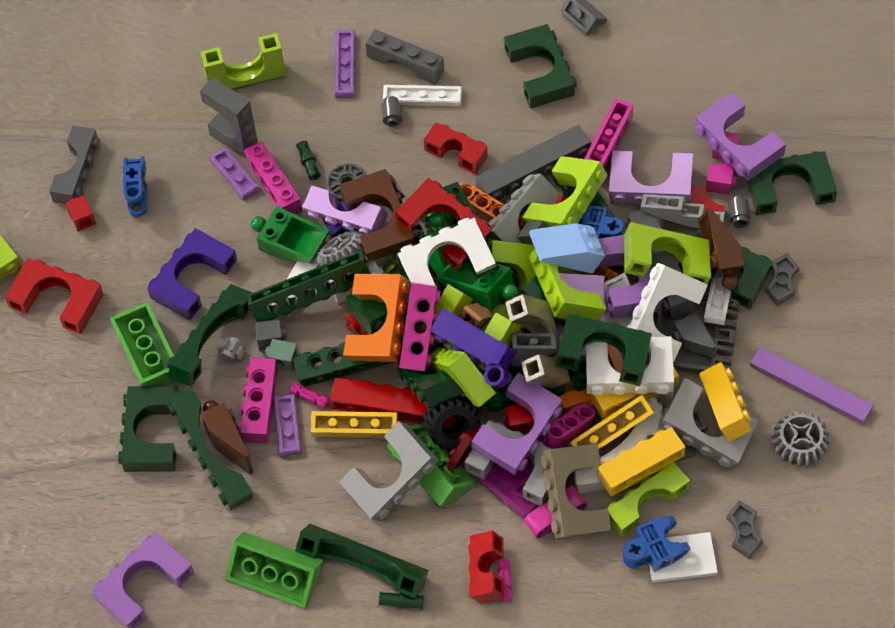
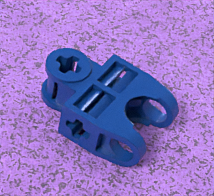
[123,156,147,217]
[578,205,625,239]
[623,516,691,572]

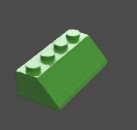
[110,301,176,386]
[386,424,478,506]
[225,532,323,608]

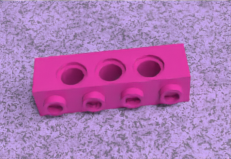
[584,98,634,171]
[244,141,302,215]
[399,282,441,371]
[238,357,278,443]

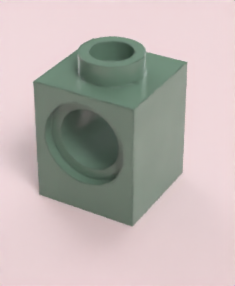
[265,339,298,371]

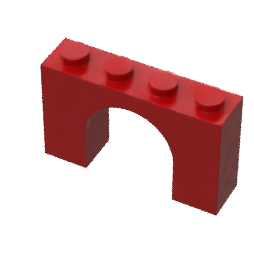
[395,177,492,271]
[5,258,104,334]

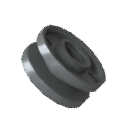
[327,163,367,205]

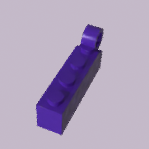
[431,308,517,388]

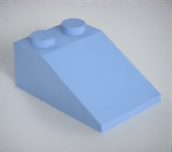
[529,223,605,274]

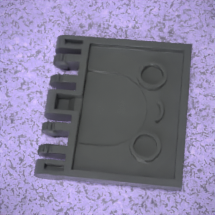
[656,295,740,373]

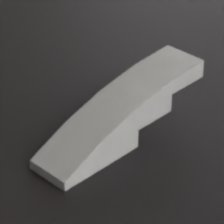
[641,194,725,228]

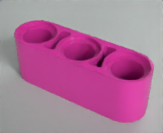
[543,403,596,449]
[523,486,587,538]

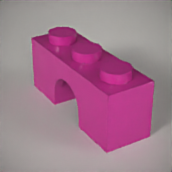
[706,132,743,195]

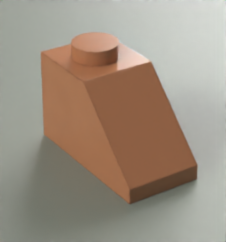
[461,303,493,330]

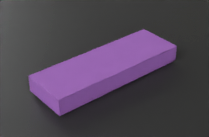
[209,147,260,201]
[273,394,301,457]

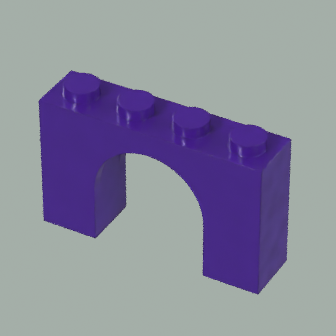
[147,228,237,320]

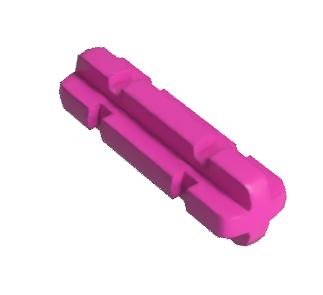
[289,383,329,409]
[498,559,512,602]

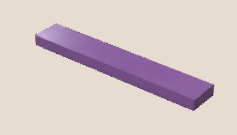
[750,347,873,424]

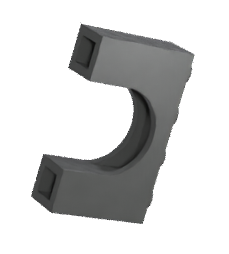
[200,78,258,158]

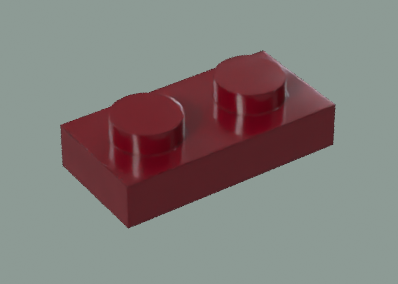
[446,428,479,471]

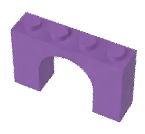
[695,93,786,181]
[597,235,664,319]
[471,372,563,475]
[91,532,194,628]

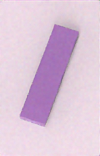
[335,30,355,98]

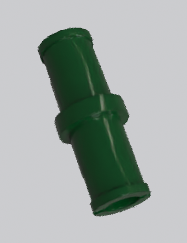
[296,140,321,180]
[379,592,424,610]

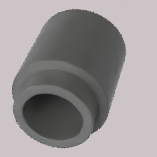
[381,96,402,127]
[728,196,751,228]

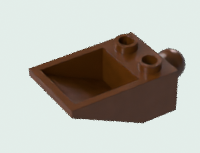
[697,208,745,290]
[201,400,254,474]

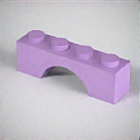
[302,185,388,235]

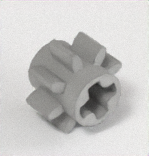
[217,337,244,363]

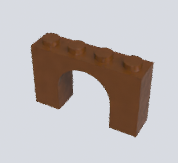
[339,169,417,263]

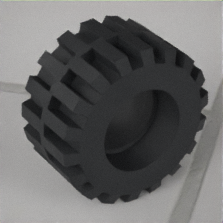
[423,395,481,452]

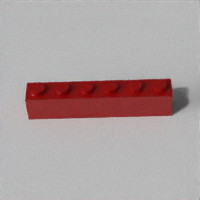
[330,377,458,429]

